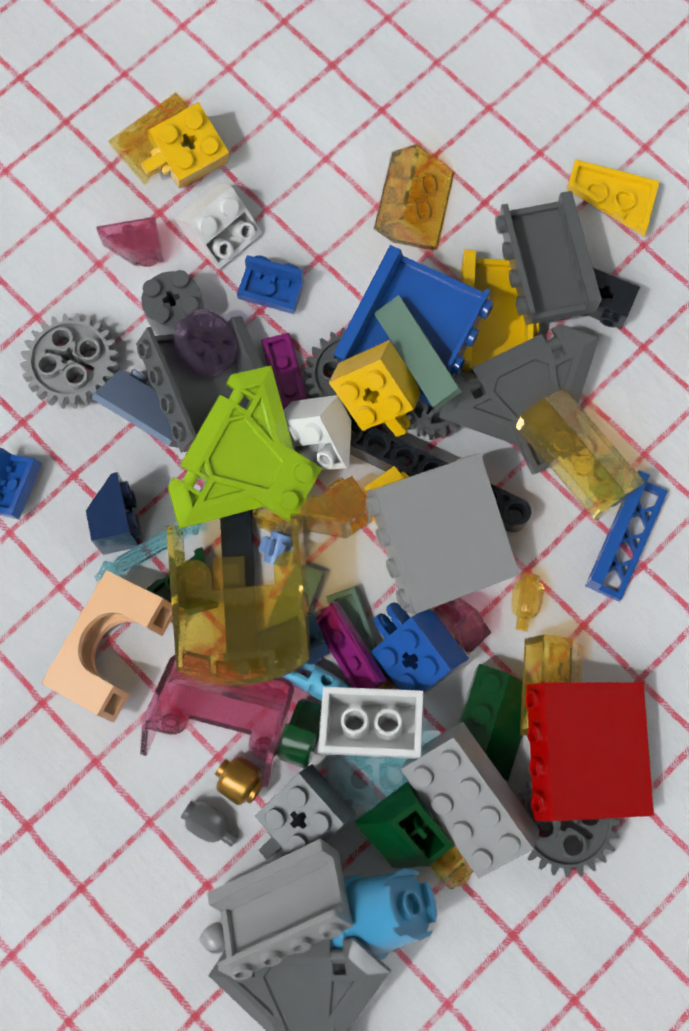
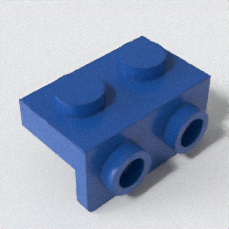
[237,255,304,314]
[0,448,42,520]

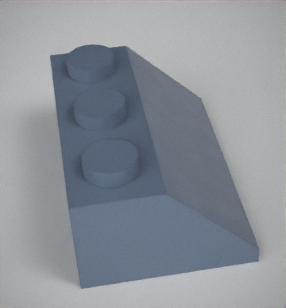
[92,369,179,448]

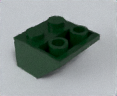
[354,781,455,868]

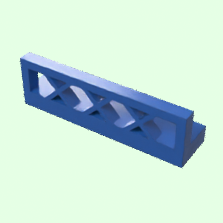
[585,470,668,602]

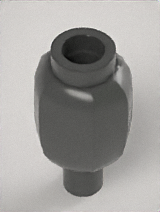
[180,800,238,847]

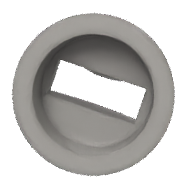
[199,922,225,954]

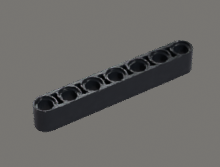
[350,417,532,532]

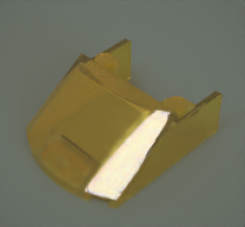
[166,514,310,686]

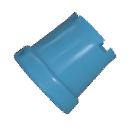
[332,868,437,960]

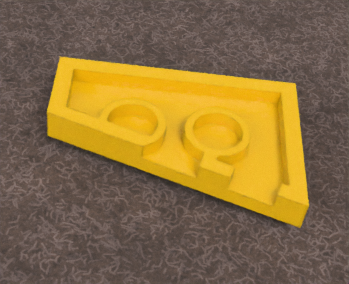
[566,159,660,237]

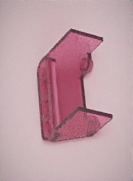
[140,653,294,788]

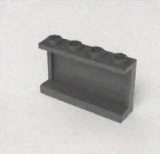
[495,191,602,325]

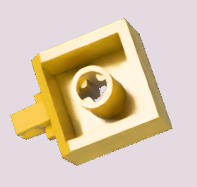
[141,102,229,189]
[329,340,421,437]

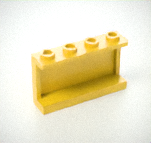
[460,249,539,372]

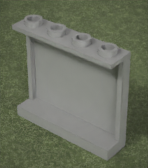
[365,453,520,614]

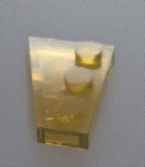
[108,92,189,186]

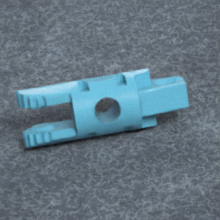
[282,664,351,701]

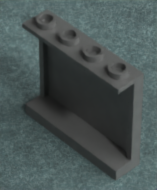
[136,316,264,453]

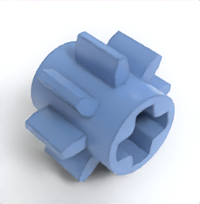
[258,530,299,567]

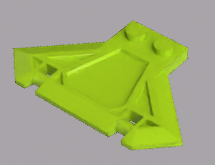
[167,366,322,529]

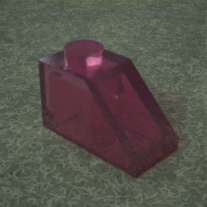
[97,217,164,267]

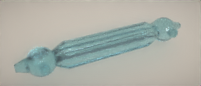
[94,523,203,581]

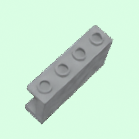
[207,839,353,980]

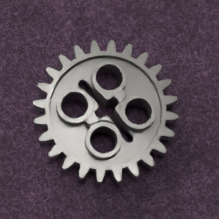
[20,313,120,409]

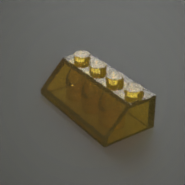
[516,388,645,521]

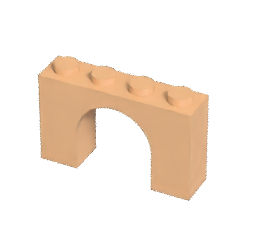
[42,570,178,723]

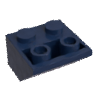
[86,472,143,555]

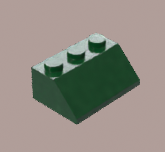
[457,664,528,781]

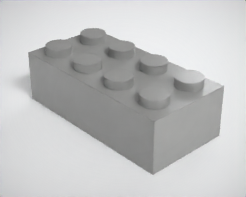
[401,722,540,878]

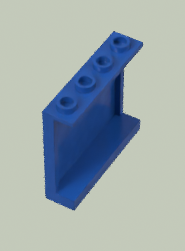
[333,245,494,406]

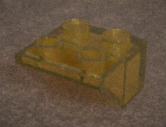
[298,476,372,539]

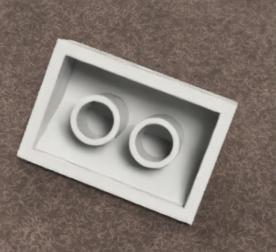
[318,687,424,759]

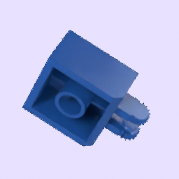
[371,602,469,695]

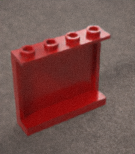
[525,682,654,821]

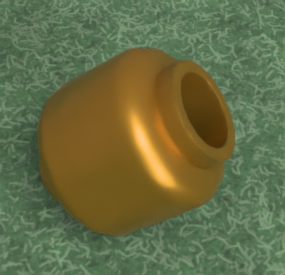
[215,756,265,805]

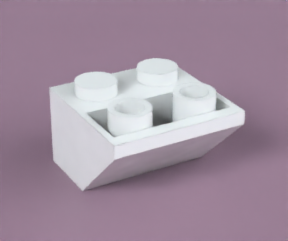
[174,182,262,270]
[283,395,352,470]

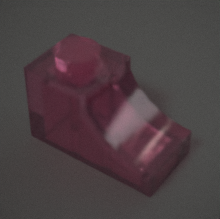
[430,598,491,654]

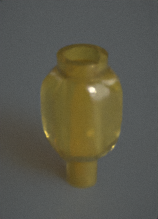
[511,573,544,632]

